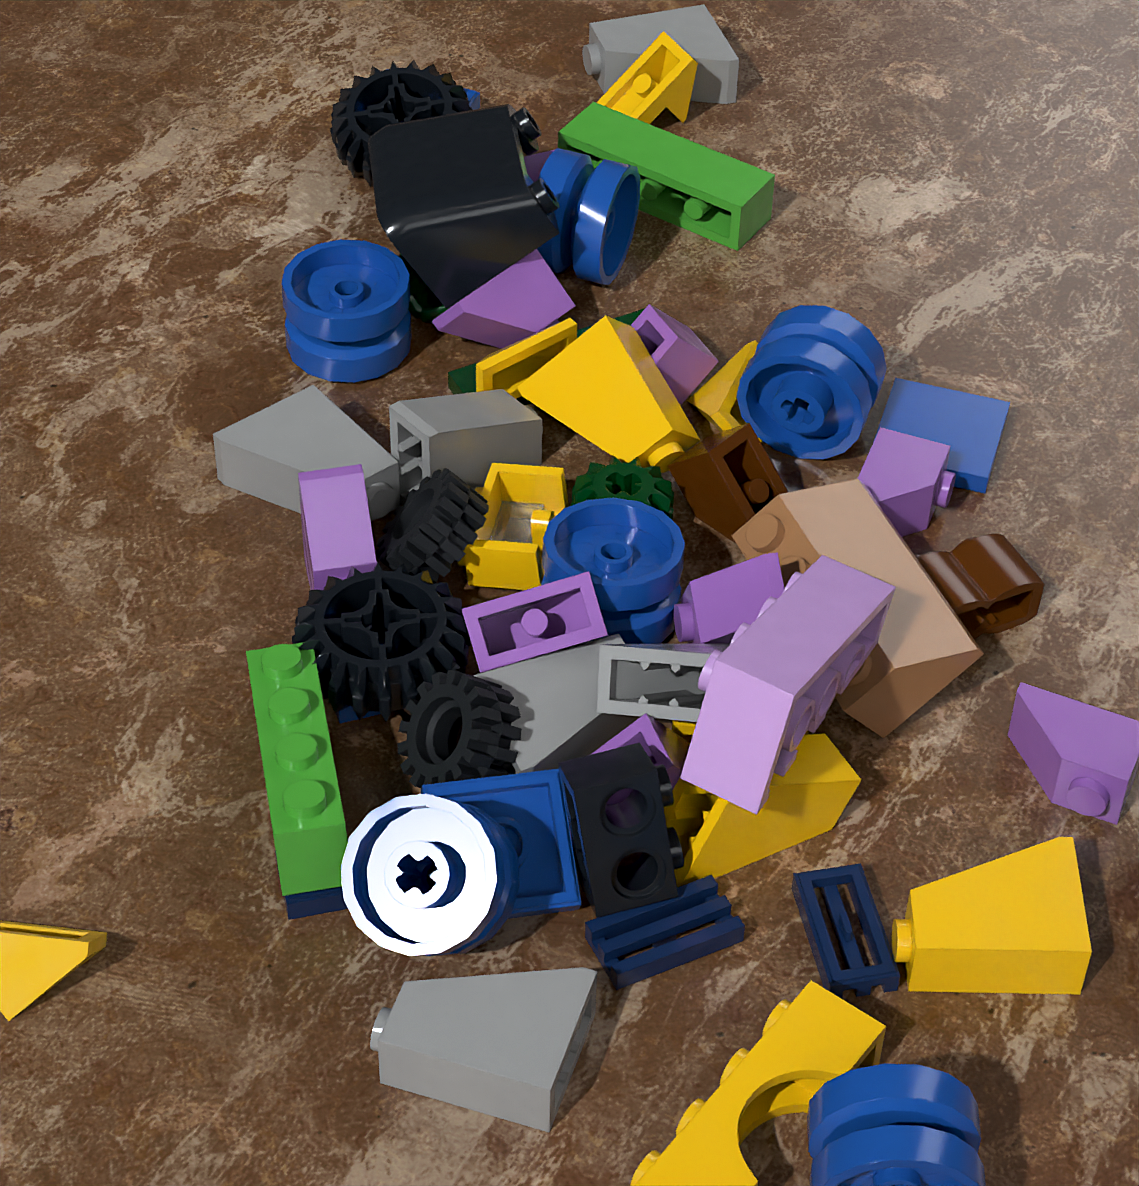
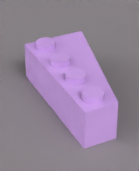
[680,555,896,815]

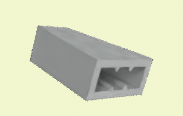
[582,4,739,104]
[213,385,400,522]
[389,389,543,505]
[473,633,640,775]
[597,643,730,722]
[370,967,597,1133]

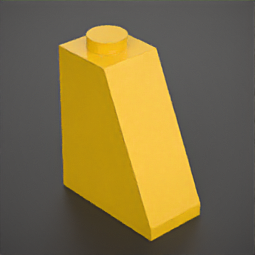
[517,315,700,473]
[664,734,861,887]
[892,837,1092,995]

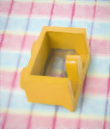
[457,463,569,590]

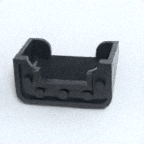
[368,104,560,309]

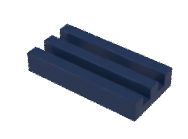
[791,863,900,999]
[585,875,745,990]

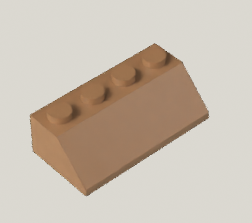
[732,478,984,738]

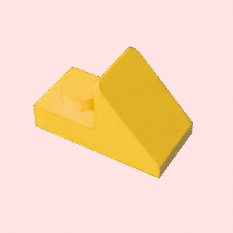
[596,31,698,124]

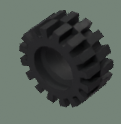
[376,468,489,584]
[397,670,522,788]

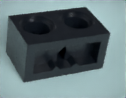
[558,742,684,918]

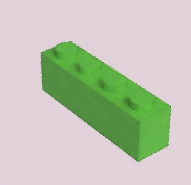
[558,102,775,251]
[246,642,348,896]

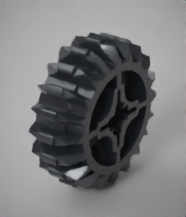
[330,60,472,187]
[292,562,471,722]

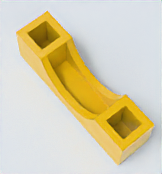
[630,980,886,1186]

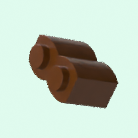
[915,534,1045,640]

